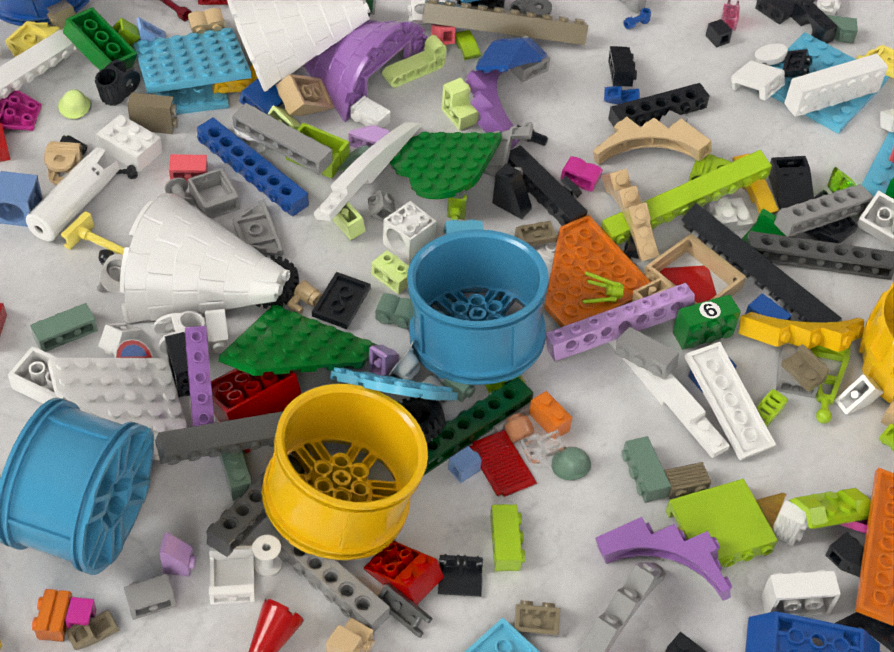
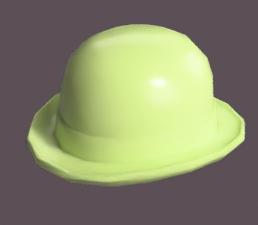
[58,90,91,119]

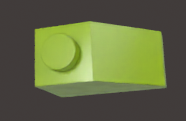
[113,18,140,46]

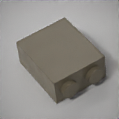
[127,92,178,134]

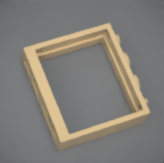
[644,234,746,304]

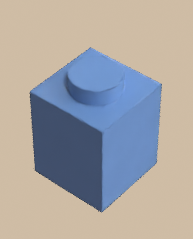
[448,446,481,483]

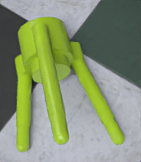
[582,272,624,304]

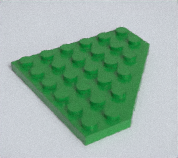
[218,305,378,376]

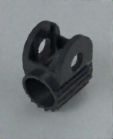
[95,60,140,106]

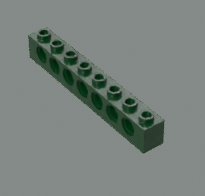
[423,377,534,476]

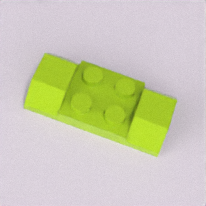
[788,488,871,529]

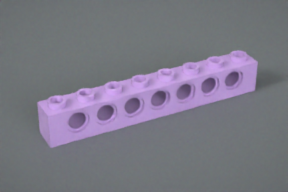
[546,283,695,362]

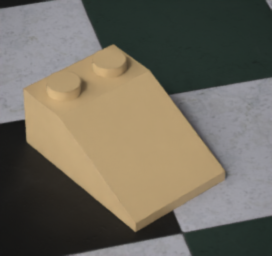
[275,74,335,116]

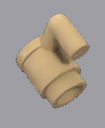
[287,280,322,314]

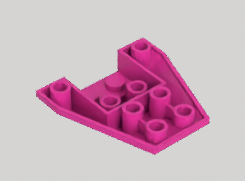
[0,90,42,131]

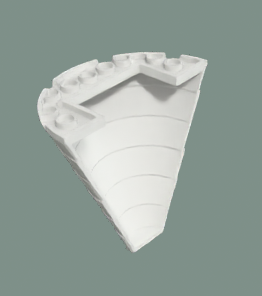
[227,0,370,92]
[120,193,290,324]

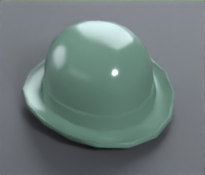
[551,446,591,480]

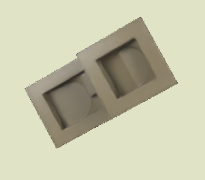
[65,610,120,650]

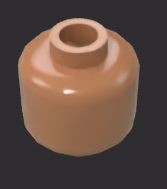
[504,413,534,445]

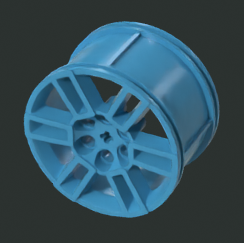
[407,229,548,385]
[0,397,154,575]

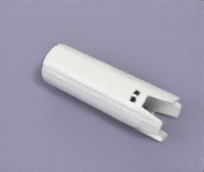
[26,147,119,242]

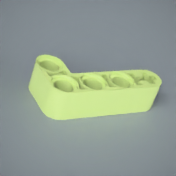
[382,35,447,88]

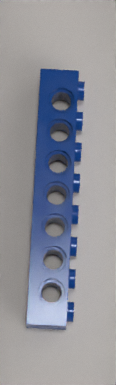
[197,117,309,217]

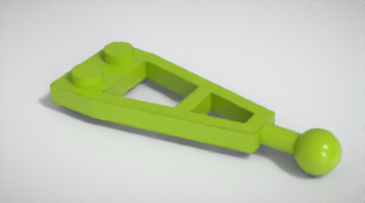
[810,344,851,424]

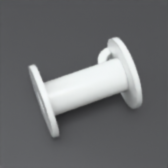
[252,535,282,577]

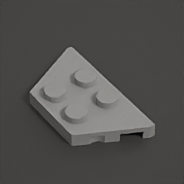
[233,199,284,256]

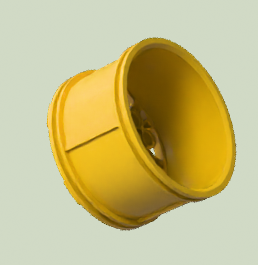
[261,384,428,560]

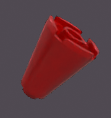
[248,599,304,652]

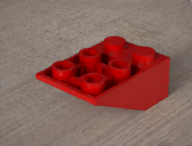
[363,541,444,605]

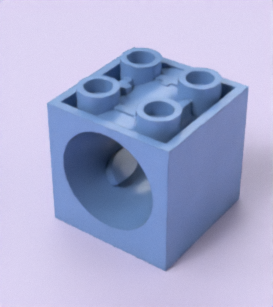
[0,171,43,227]

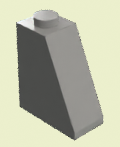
[776,344,819,398]

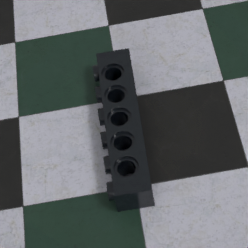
[608,83,710,127]

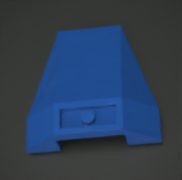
[476,37,547,73]

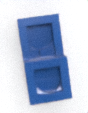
[604,86,640,105]

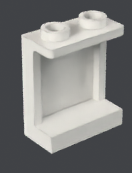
[731,60,785,100]
[209,544,255,605]

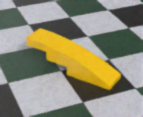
[732,153,779,214]

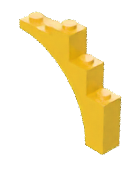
[738,312,865,352]

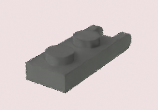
[378,583,433,638]

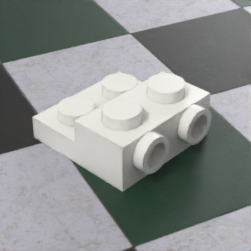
[706,195,754,231]

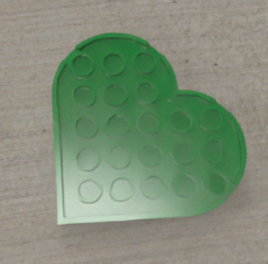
[390,132,502,199]

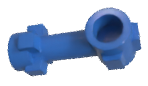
[623,8,651,29]

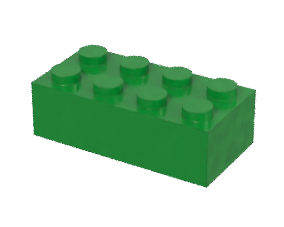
[63,7,138,76]

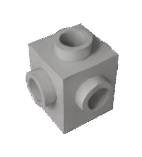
[368,189,396,222]

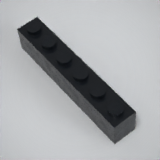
[507,145,588,226]

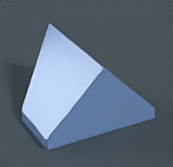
[136,17,166,42]

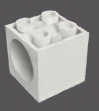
[383,201,437,265]

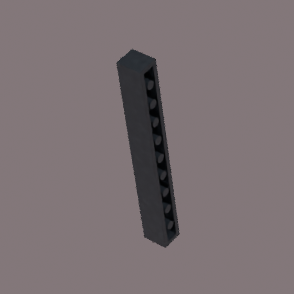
[681,203,842,323]

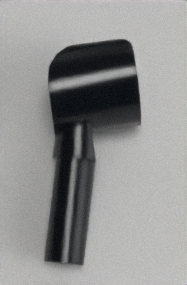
[116,165,138,179]

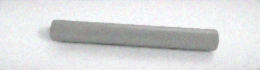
[493,401,531,433]

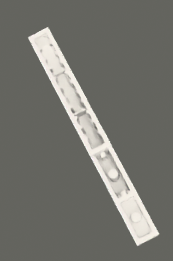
[314,122,421,221]
[609,339,730,458]

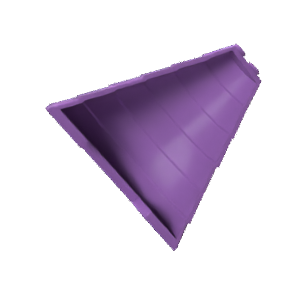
[303,20,428,122]

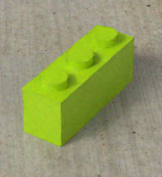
[490,504,525,571]

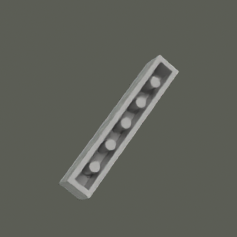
[232,103,332,175]

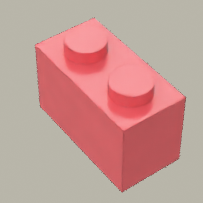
[169,154,208,182]

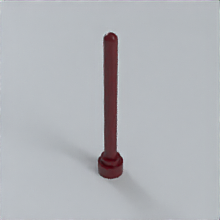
[160,0,192,22]

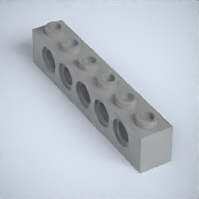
[774,184,874,237]
[278,537,390,632]

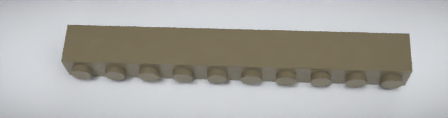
[422,0,589,45]

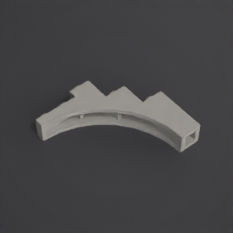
[578,561,666,652]

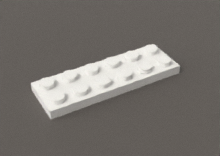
[684,342,776,461]

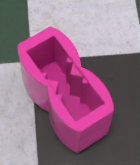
[561,156,603,192]

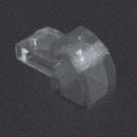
[519,430,566,464]

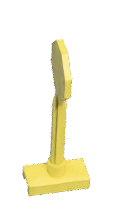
[61,211,125,255]

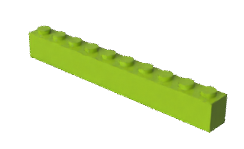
[601,149,772,244]

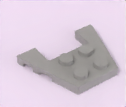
[484,122,533,177]

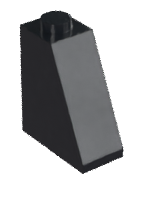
[492,163,532,219]

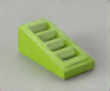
[756,389,788,427]

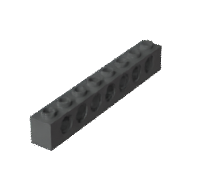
[746,231,894,280]

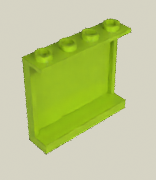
[666,478,778,574]

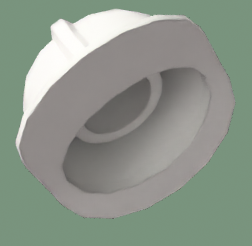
[99,254,123,293]
[389,339,420,380]

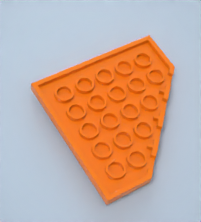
[544,215,651,327]

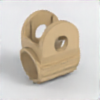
[44,141,83,185]

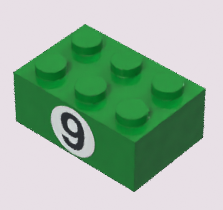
[672,295,741,350]

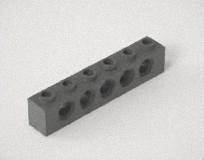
[206,454,305,557]

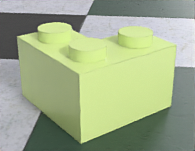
[442,78,479,131]

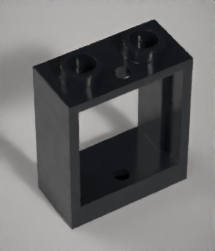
[164,332,190,397]

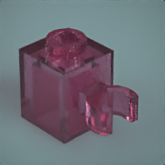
[721,0,740,31]

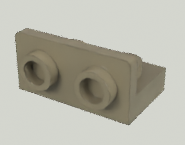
[515,221,557,246]
[781,344,830,392]
[514,600,560,635]

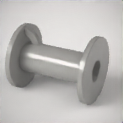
[165,178,195,207]

